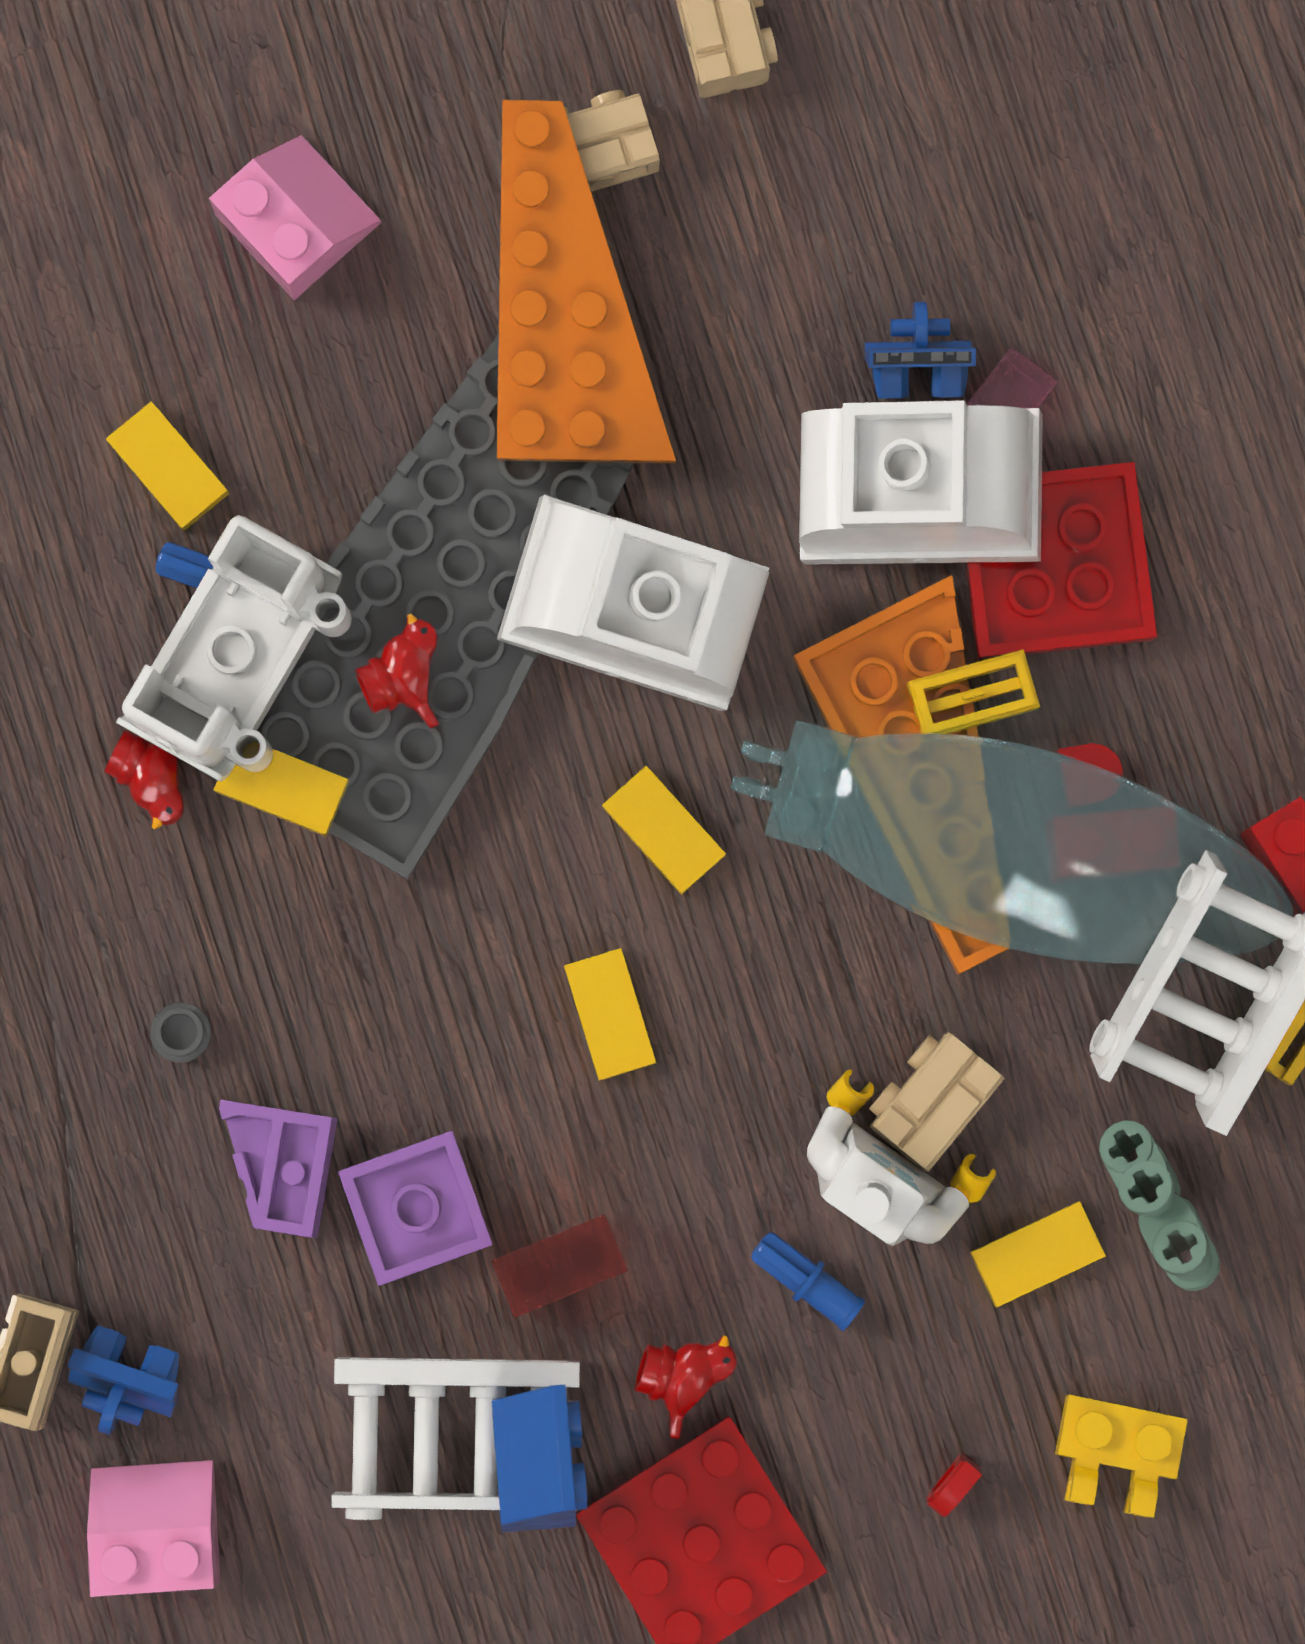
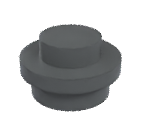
[150,1002,211,1063]

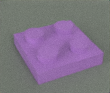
[338,1131,493,1286]

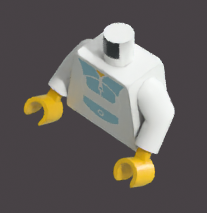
[807,1069,996,1246]

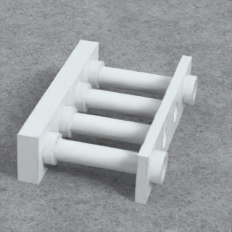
[1090,850,1305,1136]
[332,1357,580,1520]

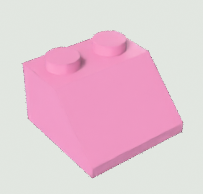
[209,135,381,300]
[87,1460,220,1597]

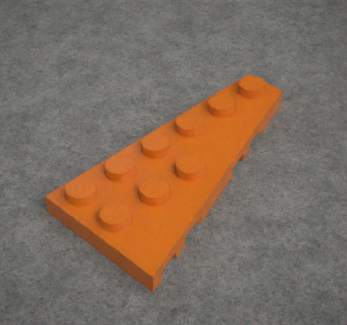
[497,100,676,464]
[792,575,1013,975]

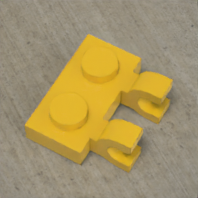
[1055,1394,1188,1518]

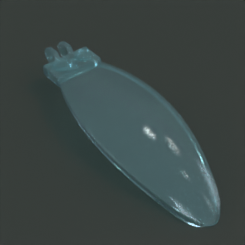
[730,720,1293,964]

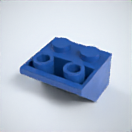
[492,1384,587,1533]

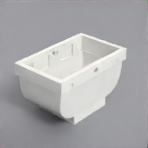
[799,401,1043,565]
[497,495,770,711]

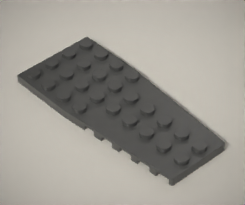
[257,334,634,881]

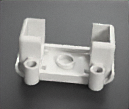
[116,515,352,782]

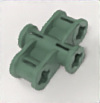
[1099,1120,1221,1291]

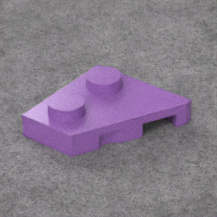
[219,1100,338,1238]

